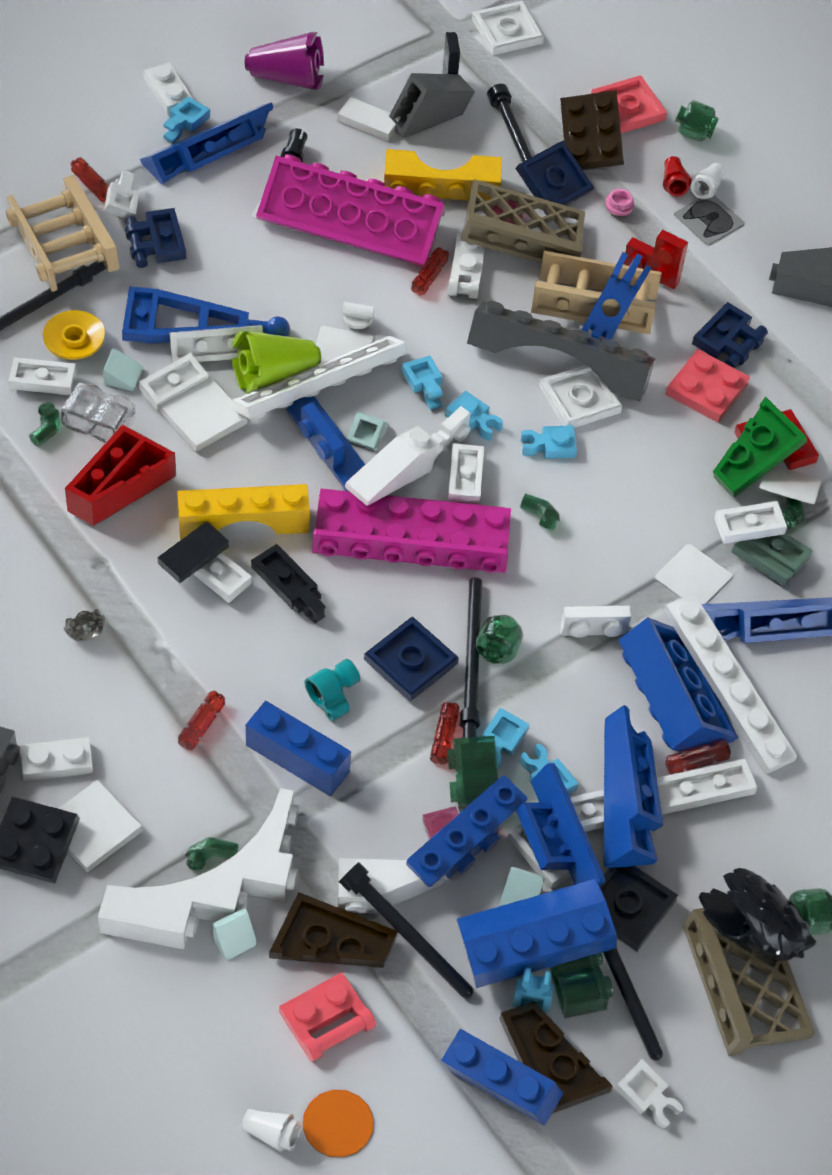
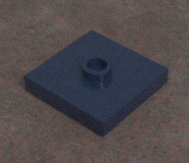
[515,140,594,215]
[364,616,459,702]

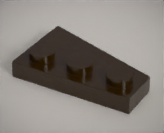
[269,892,398,968]
[499,1001,613,1114]

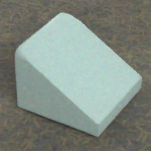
[103,348,143,391]
[347,412,389,451]
[499,867,545,906]
[213,908,256,960]

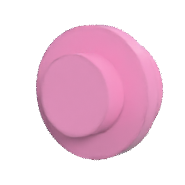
[605,189,634,216]

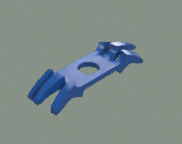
[581,252,652,340]

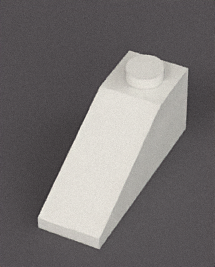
[345,426,440,506]
[338,858,446,916]

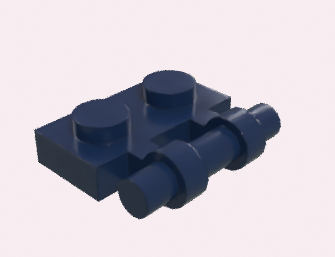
[124,208,187,268]
[692,302,768,368]

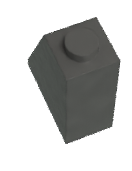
[389,73,475,137]
[769,247,832,307]

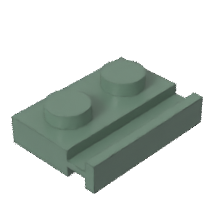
[732,533,813,587]

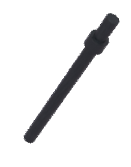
[0,261,106,331]
[460,577,482,751]

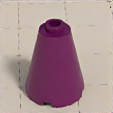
[244,32,324,90]

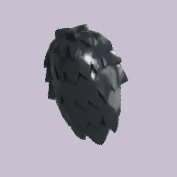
[698,868,816,961]

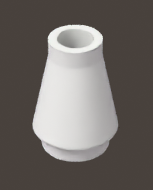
[691,163,725,199]
[241,1109,301,1152]

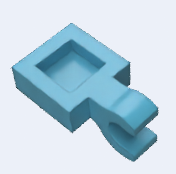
[163,96,210,143]
[402,355,443,410]

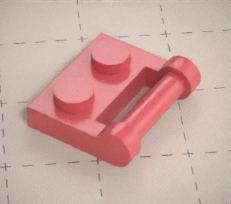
[279,972,376,1062]

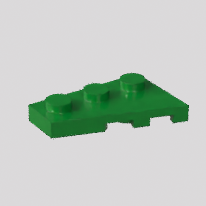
[713,396,807,498]

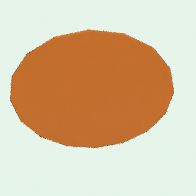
[303,1089,373,1157]

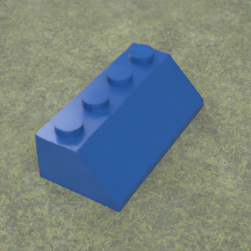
[618,617,738,755]
[457,879,617,988]

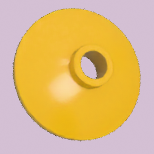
[43,310,105,360]

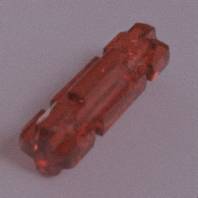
[70,157,110,202]
[411,247,449,296]
[178,690,225,750]
[430,701,460,765]
[665,740,731,775]

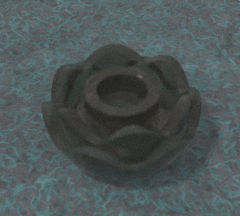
[63,609,105,642]

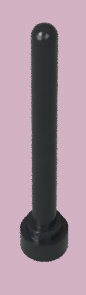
[487,83,532,162]
[339,862,474,999]
[603,948,663,1061]

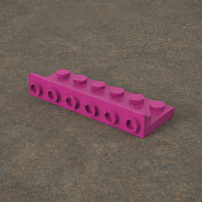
[256,155,446,267]
[312,488,511,573]

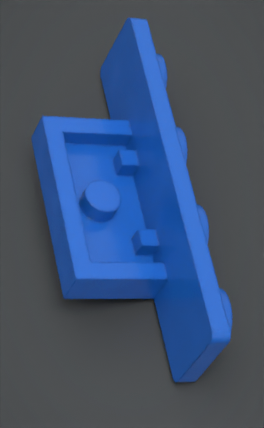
[286,396,365,491]
[516,763,605,887]
[406,776,527,887]

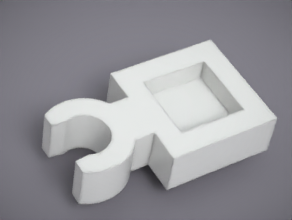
[431,406,471,459]
[614,1059,683,1129]

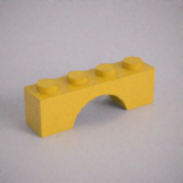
[384,149,502,201]
[177,484,310,540]

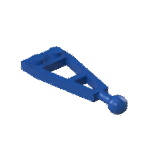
[122,286,290,344]

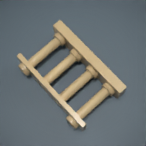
[5,175,120,292]
[531,251,662,335]

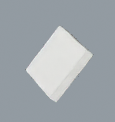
[472,0,544,55]
[539,365,622,428]
[160,377,247,452]
[58,780,142,873]

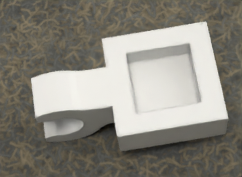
[104,170,139,219]

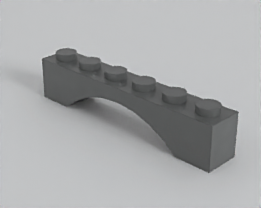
[467,301,656,401]

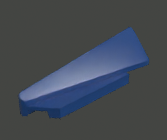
[140,102,273,184]
[702,597,832,643]
[603,705,663,868]

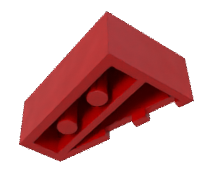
[65,424,176,526]

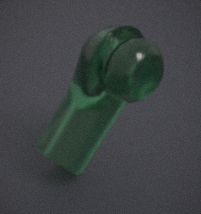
[29,402,61,447]
[520,493,560,531]
[782,497,805,530]
[185,837,238,871]

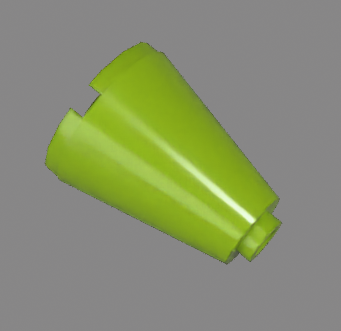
[232,331,321,394]

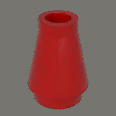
[663,156,691,197]

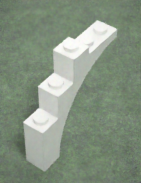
[98,788,299,950]

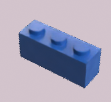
[245,700,351,797]
[441,1028,564,1126]

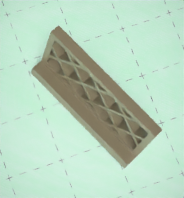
[460,179,585,264]
[683,908,815,1056]

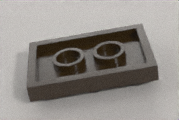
[560,90,624,170]

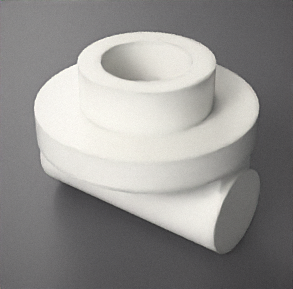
[342,301,374,329]

